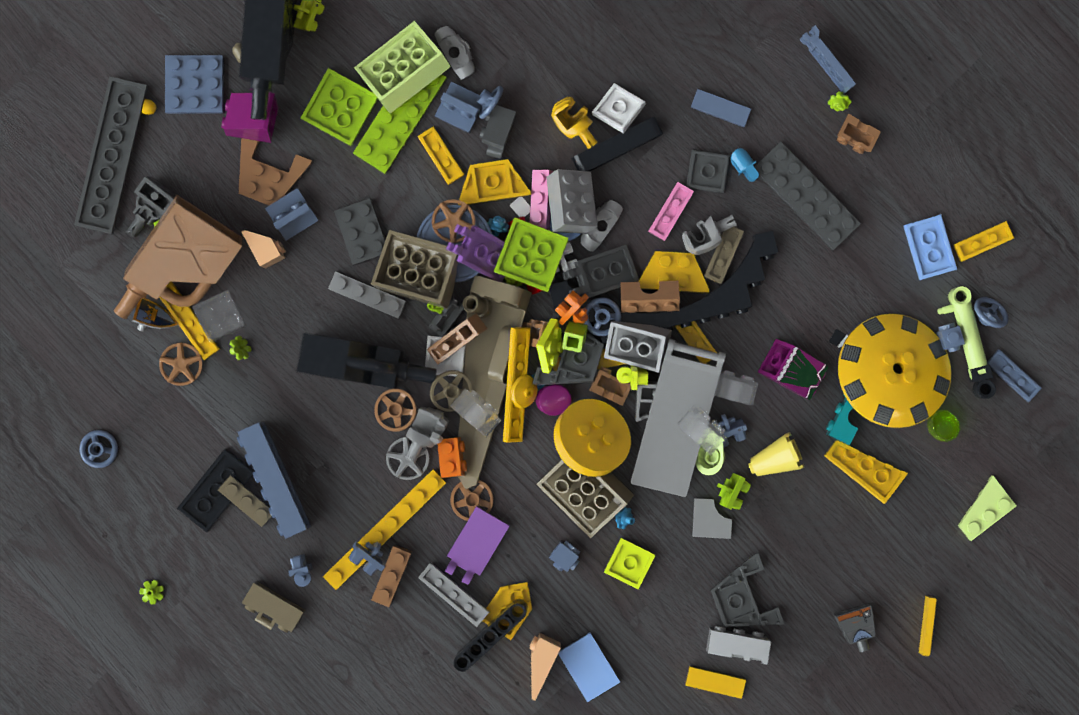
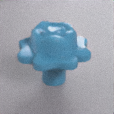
[487,216,509,236]
[615,507,635,529]

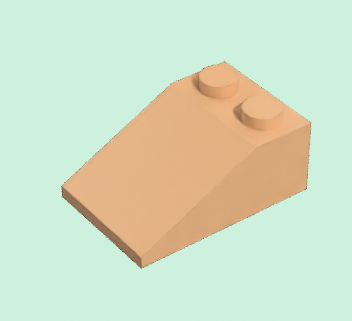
[530,633,561,700]

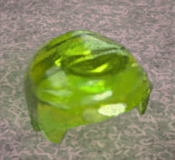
[927,410,960,442]

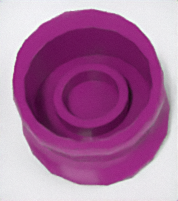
[535,385,572,416]

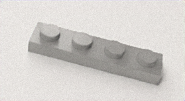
[328,271,406,319]
[418,562,490,627]

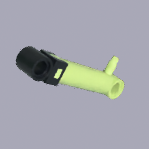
[937,286,996,399]

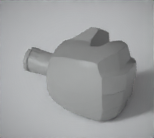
[682,214,737,255]
[405,407,449,462]

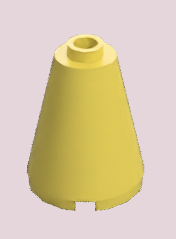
[748,432,804,476]

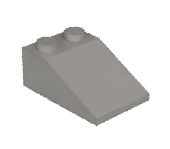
[604,321,672,373]

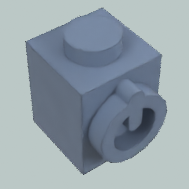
[936,322,965,352]
[549,541,580,572]

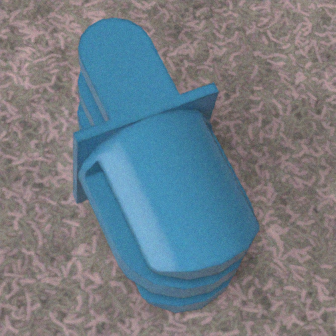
[730,148,759,182]

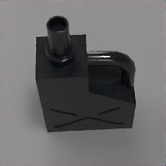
[239,0,297,120]
[296,333,437,389]

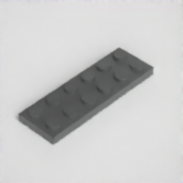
[755,142,861,251]

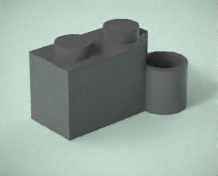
[479,105,516,160]

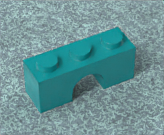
[826,393,858,445]

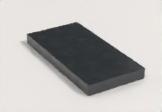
[177,449,254,533]

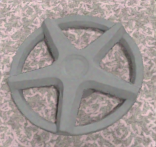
[386,437,429,480]

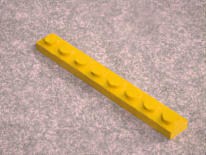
[323,469,446,590]

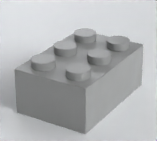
[546,169,597,234]

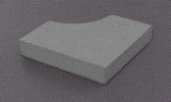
[692,498,732,539]

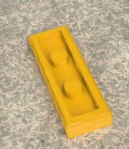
[417,126,464,185]
[953,221,1014,262]
[675,321,717,364]
[919,596,937,656]
[685,666,746,699]

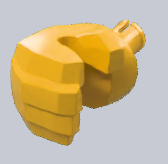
[551,96,598,149]

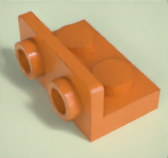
[437,437,467,478]

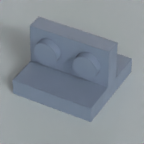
[435,82,482,133]
[265,187,318,240]

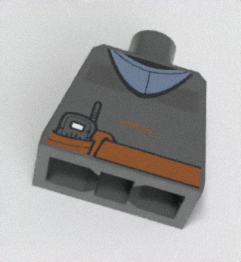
[833,603,876,652]

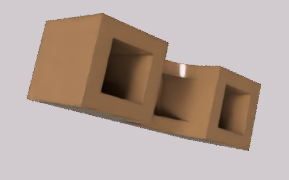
[621,281,680,313]
[371,545,412,607]

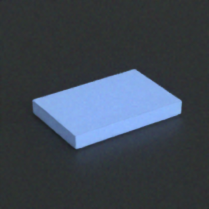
[904,215,957,280]
[558,633,620,702]

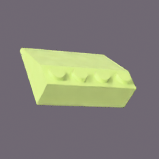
[354,21,451,113]

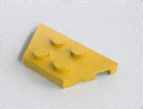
[458,159,531,206]
[638,251,709,293]

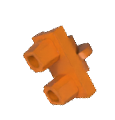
[555,290,589,326]

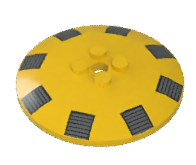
[838,314,951,428]

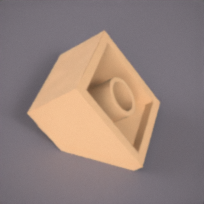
[242,230,286,269]

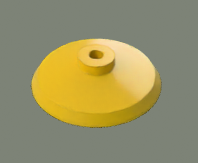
[511,374,538,409]

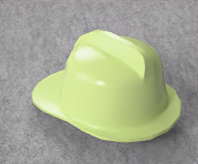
[696,429,725,475]

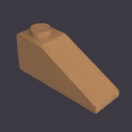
[427,313,488,365]

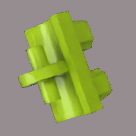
[717,473,751,510]

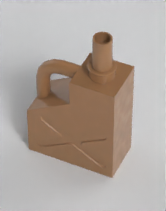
[114,195,242,319]

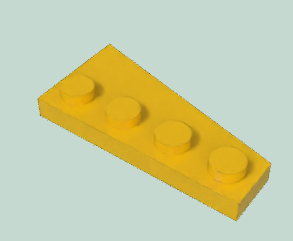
[824,440,908,504]

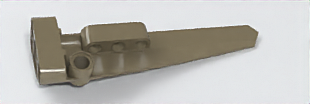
[457,275,532,489]

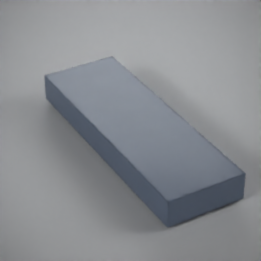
[690,89,751,128]
[987,349,1042,402]

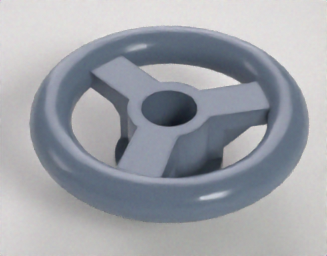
[476,86,503,119]
[974,297,1008,328]
[584,298,621,336]
[79,430,118,468]

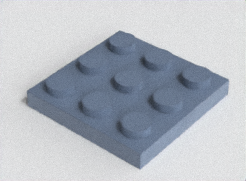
[165,55,224,114]

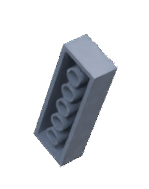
[237,422,311,539]

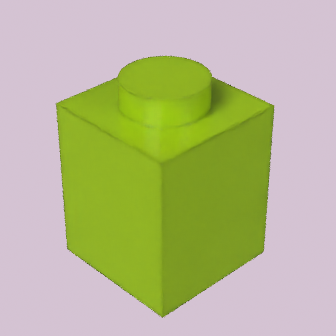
[562,321,588,353]

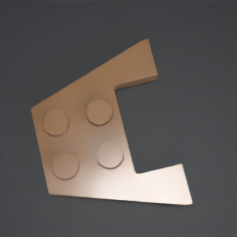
[239,138,313,205]

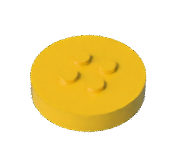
[554,399,631,477]

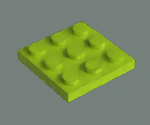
[301,68,378,147]
[494,217,569,292]

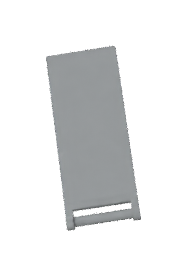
[631,339,726,497]

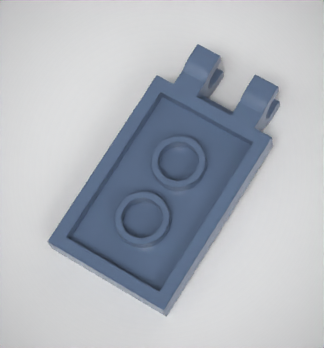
[800,25,856,94]

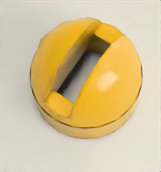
[142,99,156,115]

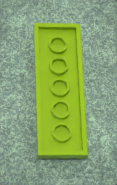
[353,74,447,175]

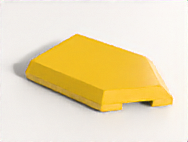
[483,582,532,640]

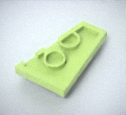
[958,475,1016,541]

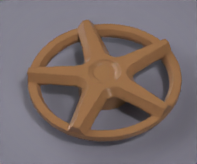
[432,199,475,243]
[159,343,203,386]
[374,389,417,432]
[450,480,493,521]

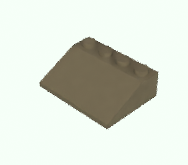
[371,230,459,309]
[536,459,634,538]

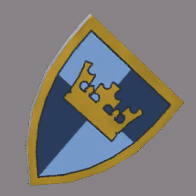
[132,298,178,331]

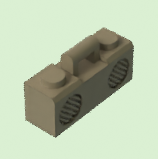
[242,581,306,633]

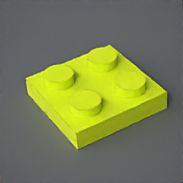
[536,318,563,374]
[604,538,655,589]

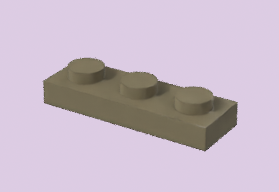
[704,227,744,284]
[218,475,271,527]

